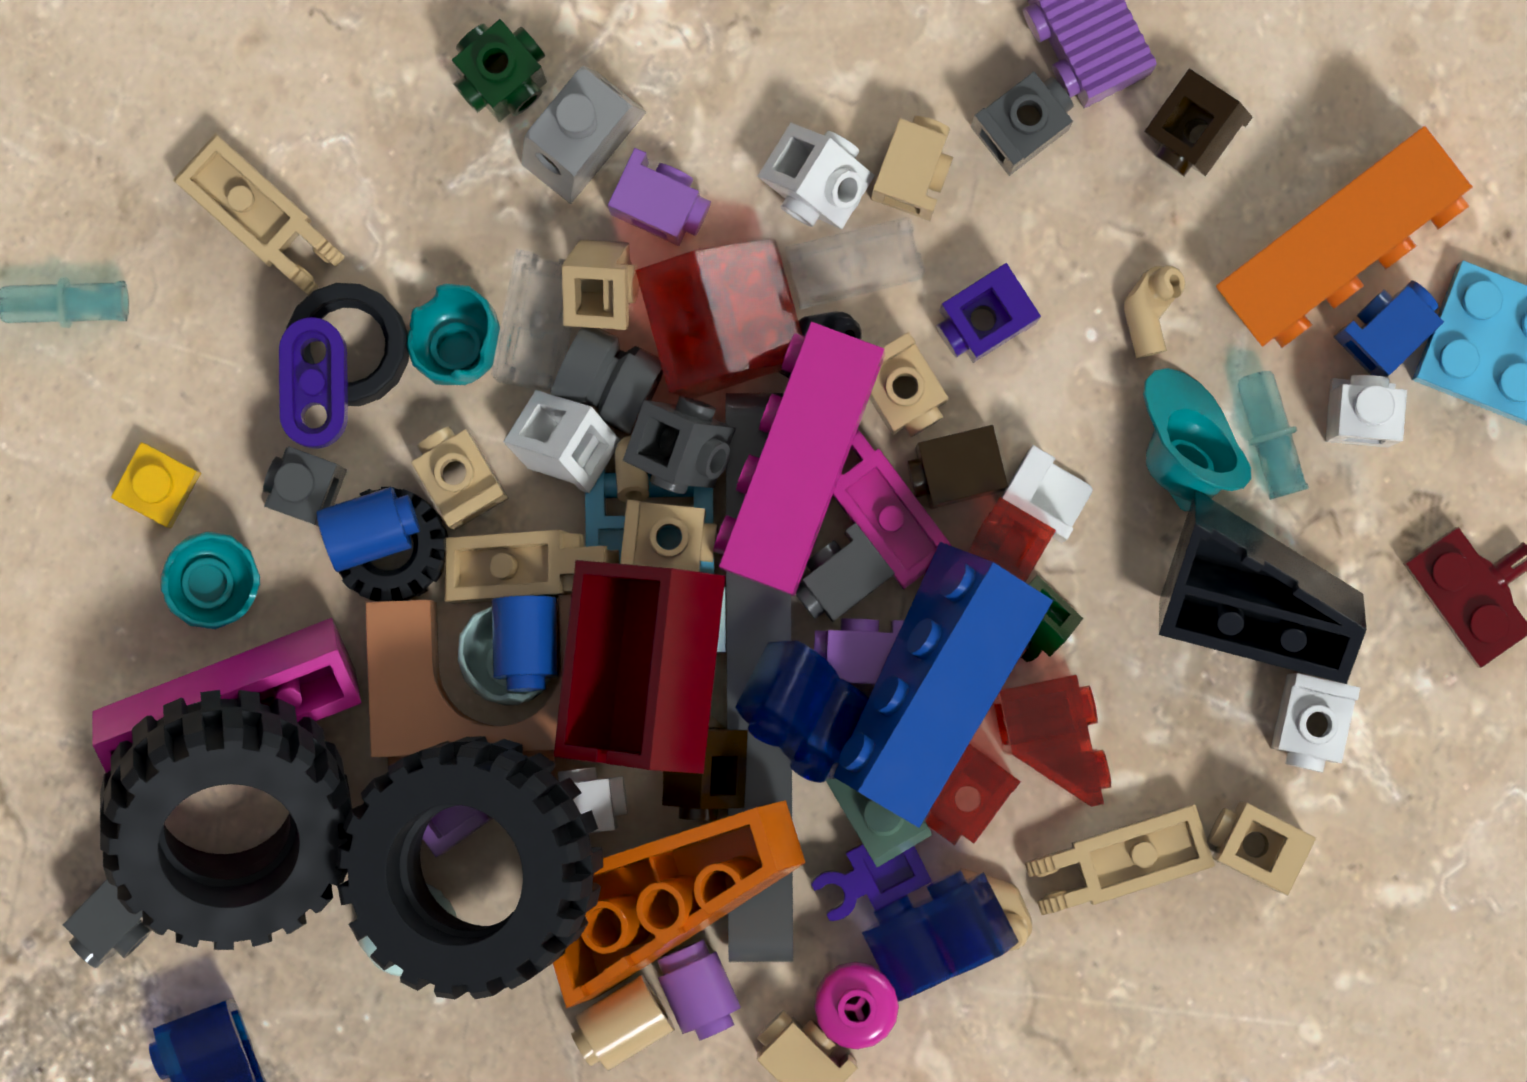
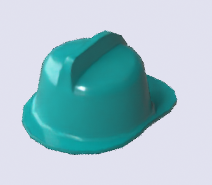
[1143,368,1252,512]

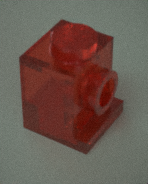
[968,497,1056,582]
[925,744,1021,846]

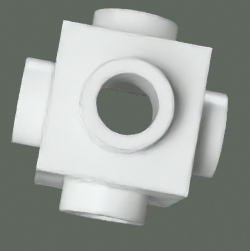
[757,123,875,229]

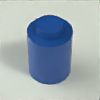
[316,487,420,572]
[491,596,558,692]

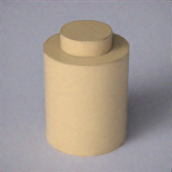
[571,975,675,1071]

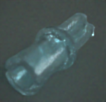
[0,277,129,328]
[1237,371,1309,500]

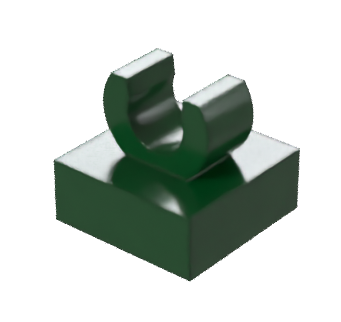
[1021,575,1084,662]

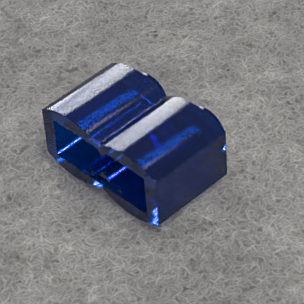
[735,640,869,783]
[862,870,1019,1002]
[149,998,266,1082]

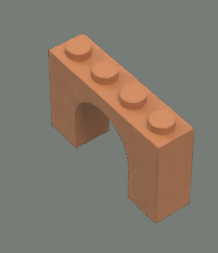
[366,594,585,766]

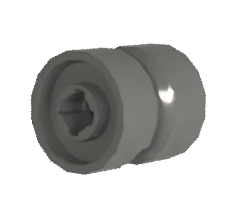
[551,327,667,435]

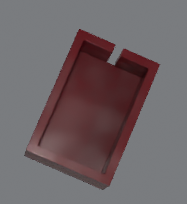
[554,560,725,774]

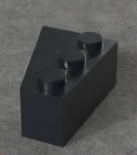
[1159,490,1367,684]

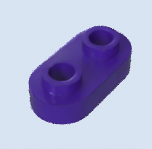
[279,317,348,449]

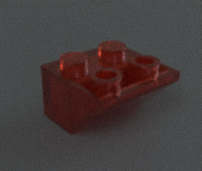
[635,239,802,398]
[993,675,1111,807]

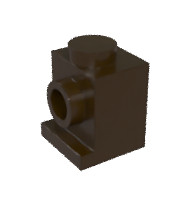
[1144,68,1253,177]
[662,727,748,821]

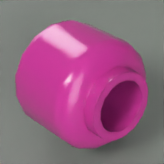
[814,961,899,1050]

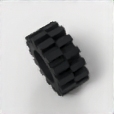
[334,487,448,602]

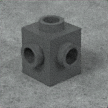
[623,396,736,494]

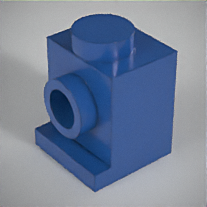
[1334,280,1444,377]

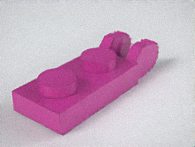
[833,429,952,590]

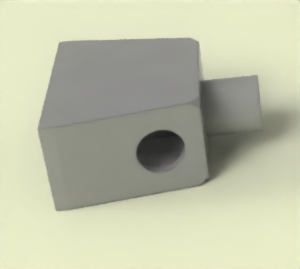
[521,66,646,204]

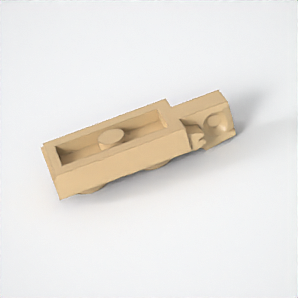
[444,529,619,604]

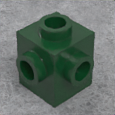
[452,19,547,122]

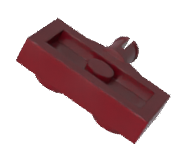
[1403,527,1527,668]

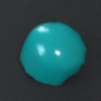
[406,284,503,385]
[160,531,260,630]

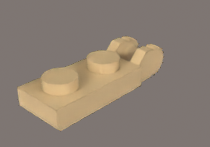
[173,133,345,295]
[1025,804,1215,915]

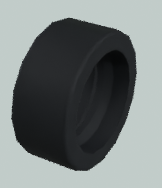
[286,283,409,407]

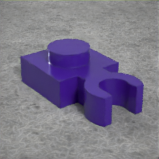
[811,843,932,921]

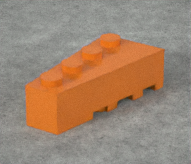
[1216,126,1473,348]
[553,800,806,1008]

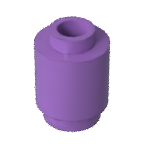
[657,939,741,1041]

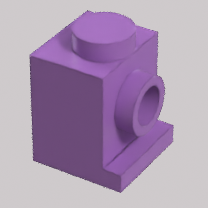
[608,148,711,246]
[813,618,904,684]

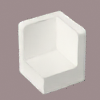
[996,445,1093,543]

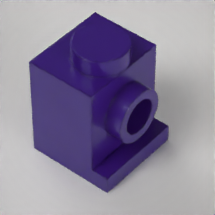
[936,263,1041,363]

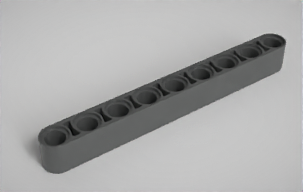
[726,393,793,962]

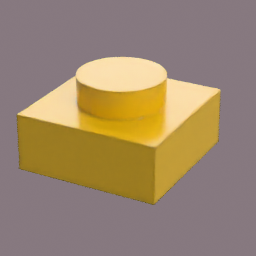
[111,442,201,529]

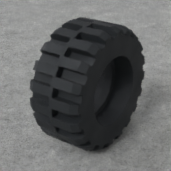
[100,690,352,950]
[336,736,603,1000]

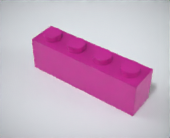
[713,322,885,597]
[92,618,361,773]

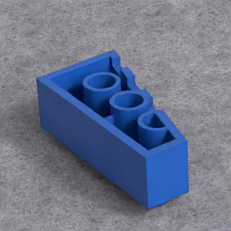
[833,542,1053,828]

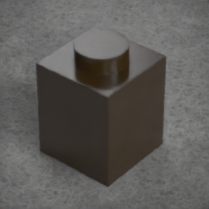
[907,425,1008,509]

